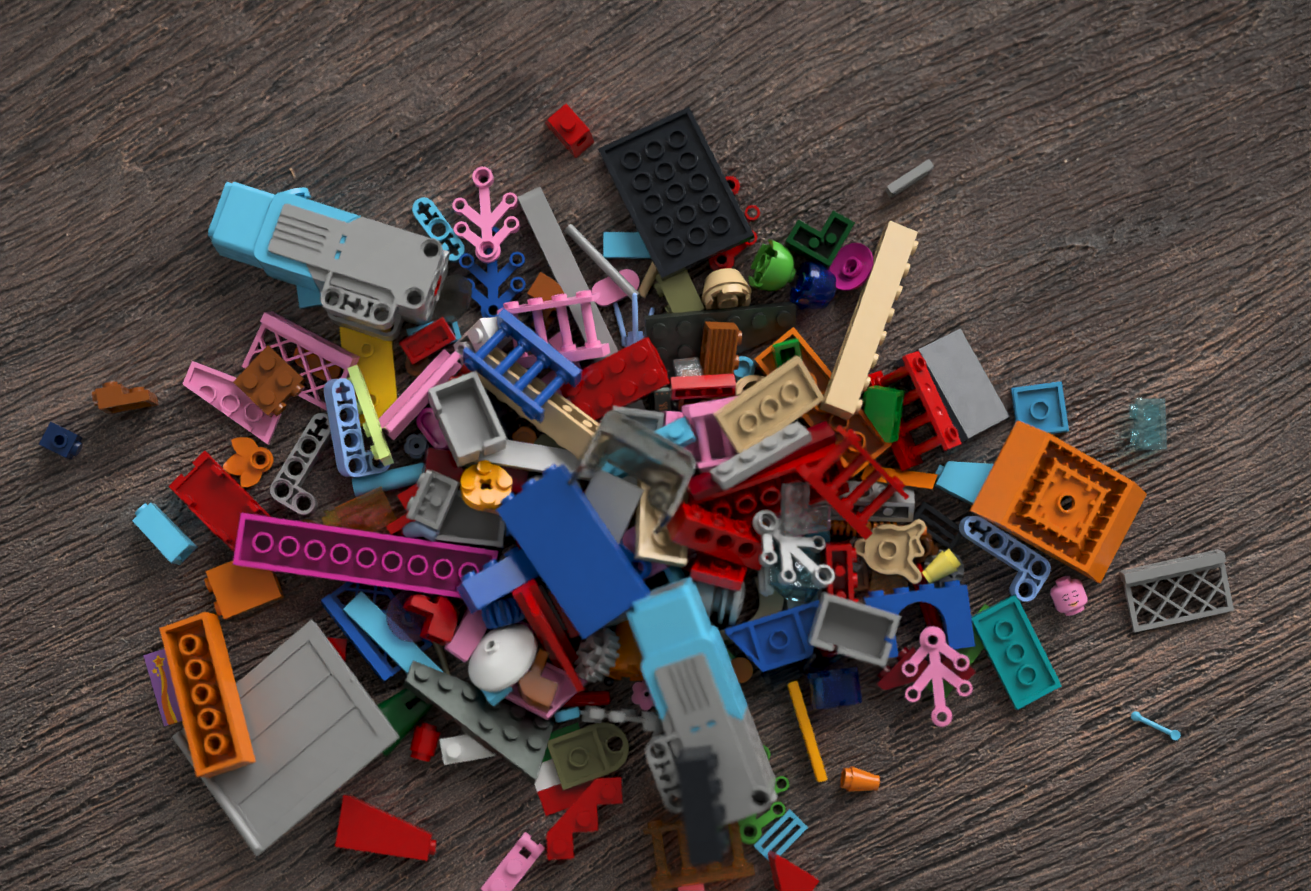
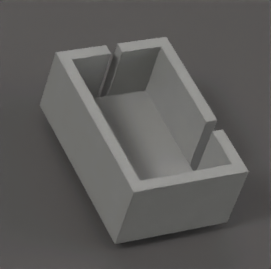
[428,371,507,467]
[425,490,506,549]
[807,592,900,667]

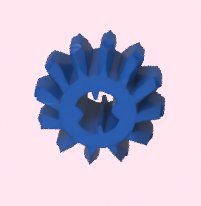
[481,596,525,629]

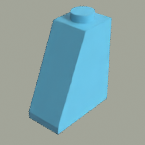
[934,461,994,506]
[132,503,198,565]

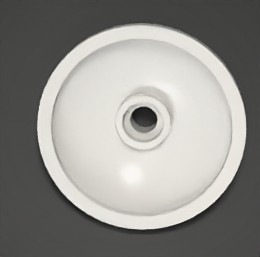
[468,623,537,692]

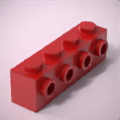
[824,541,858,648]

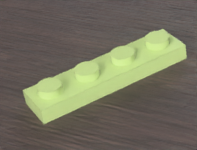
[346,365,394,466]

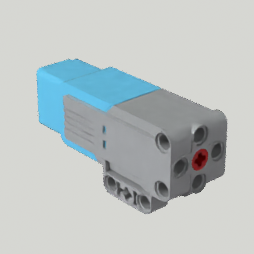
[208,182,450,341]
[627,577,777,824]

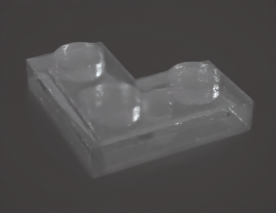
[780,481,831,537]

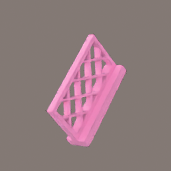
[242,311,360,411]
[379,349,462,441]

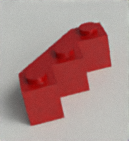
[546,776,623,860]

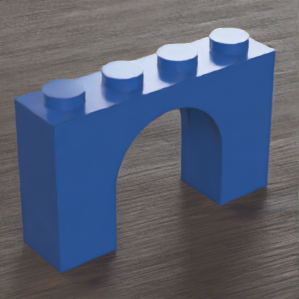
[862,580,975,658]

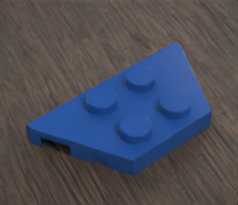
[724,600,820,672]

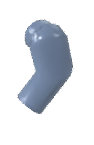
[403,520,439,541]

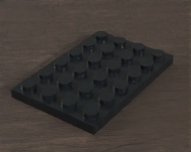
[598,107,754,281]

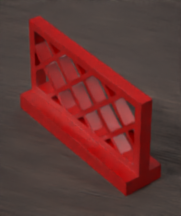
[511,579,584,693]

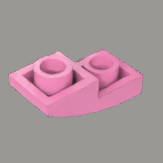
[444,608,487,663]

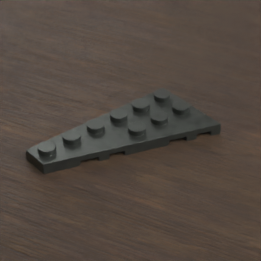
[403,660,555,785]

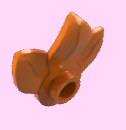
[223,437,274,487]

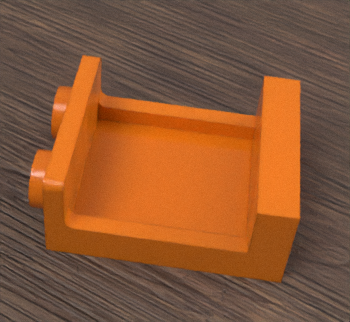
[204,560,285,620]

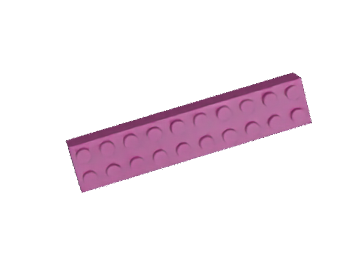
[233,513,498,598]

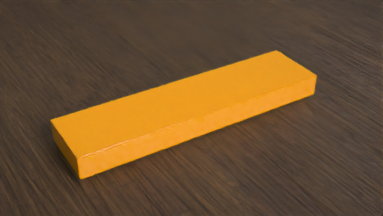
[787,681,828,782]

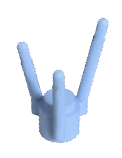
[613,293,655,348]

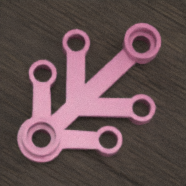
[452,167,520,263]
[902,626,972,727]

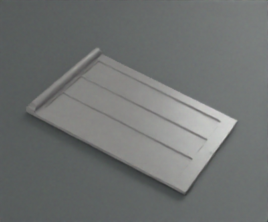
[172,620,399,856]

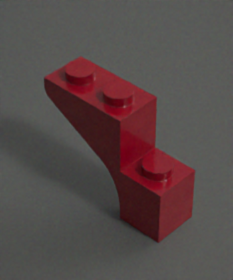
[877,645,976,690]

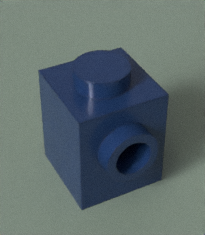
[39,421,83,460]

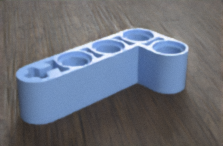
[324,378,390,477]
[959,516,1051,602]

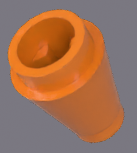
[840,766,880,792]

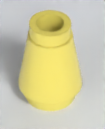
[922,549,961,584]

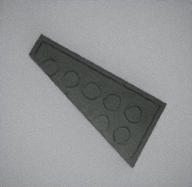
[644,302,796,381]

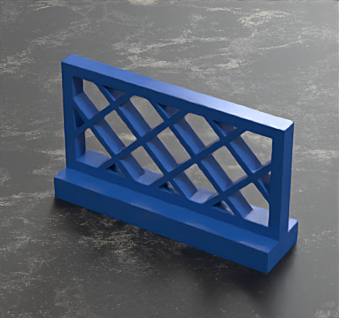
[321,582,433,684]

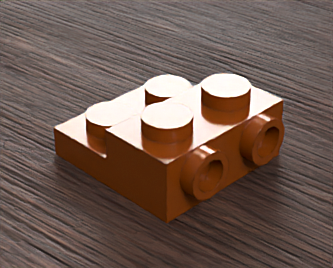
[233,345,306,417]
[92,381,159,414]

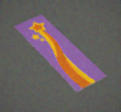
[143,649,183,726]

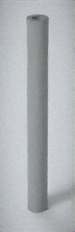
[564,224,640,300]

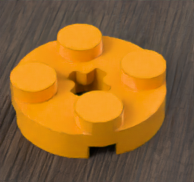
[460,460,512,511]

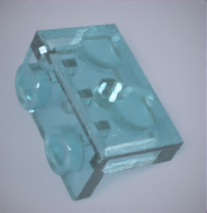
[1129,397,1167,450]

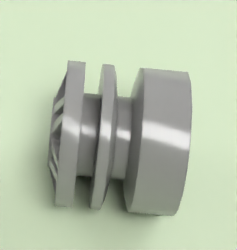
[697,581,745,626]

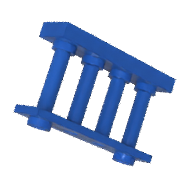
[463,308,582,424]

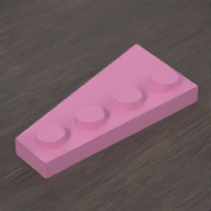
[183,361,286,445]

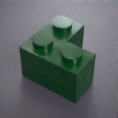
[784,210,855,271]

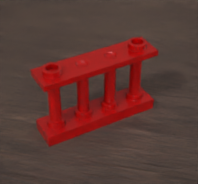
[866,351,962,471]
[795,425,910,540]

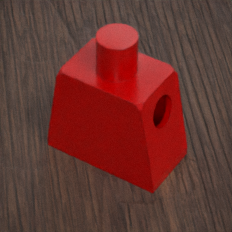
[544,104,595,158]

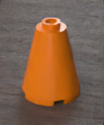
[604,619,646,681]

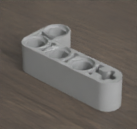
[270,413,332,516]

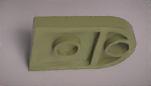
[547,722,629,790]

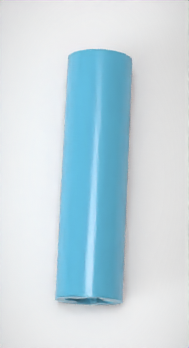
[352,463,423,497]

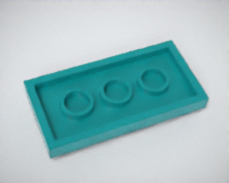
[971,595,1062,710]

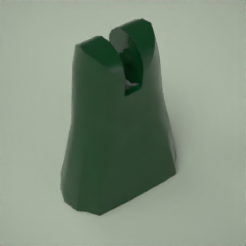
[376,688,433,758]

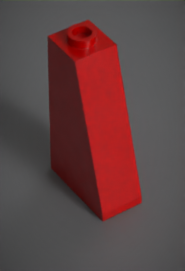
[335,794,437,861]

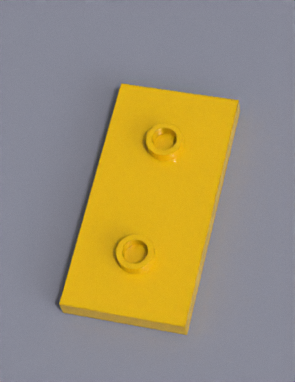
[340,327,398,427]

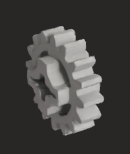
[574,627,620,683]

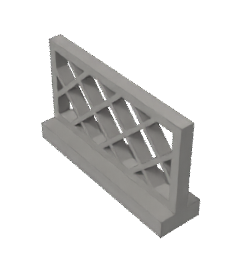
[1119,549,1234,633]

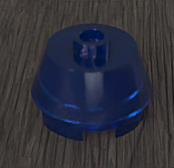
[790,261,836,310]

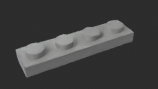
[710,421,812,490]

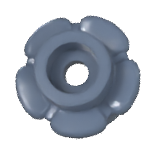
[404,434,429,459]

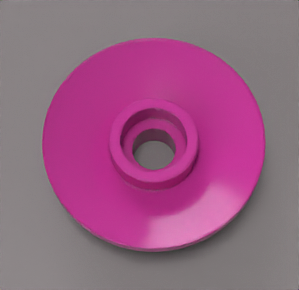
[829,243,874,291]

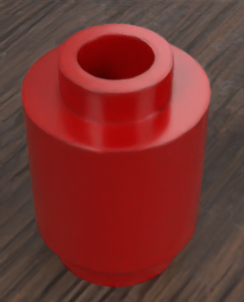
[409,722,441,762]

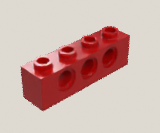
[667,503,775,571]

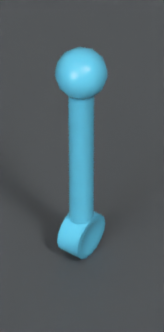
[1131,711,1181,740]

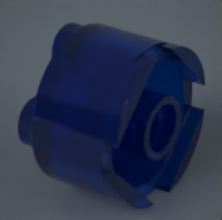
[807,666,862,710]

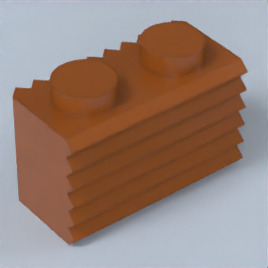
[699,321,742,375]

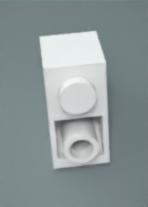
[453,317,512,366]

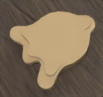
[853,519,926,584]

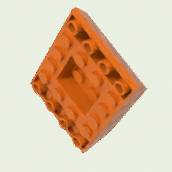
[969,420,1147,584]

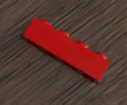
[670,373,736,400]

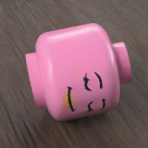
[1050,576,1088,616]

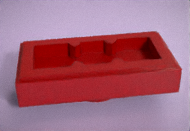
[399,317,456,365]

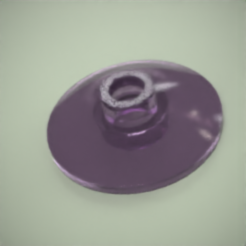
[386,591,431,642]

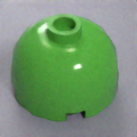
[749,239,796,292]

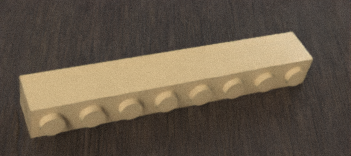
[819,221,918,420]

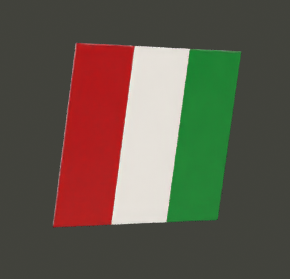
[534,723,595,816]

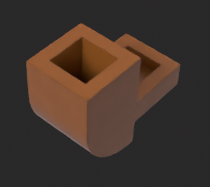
[527,272,564,331]
[517,649,559,713]

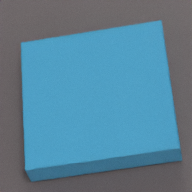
[1010,381,1069,434]

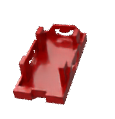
[559,337,671,421]
[168,450,273,553]

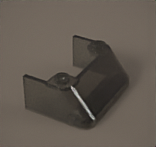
[566,411,696,535]

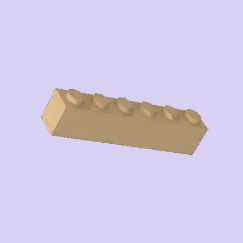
[477,347,613,466]

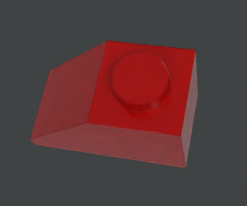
[768,850,819,891]

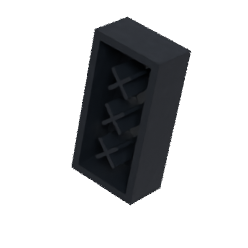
[675,745,730,866]

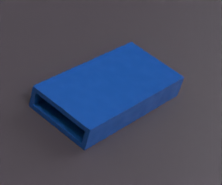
[496,463,652,639]

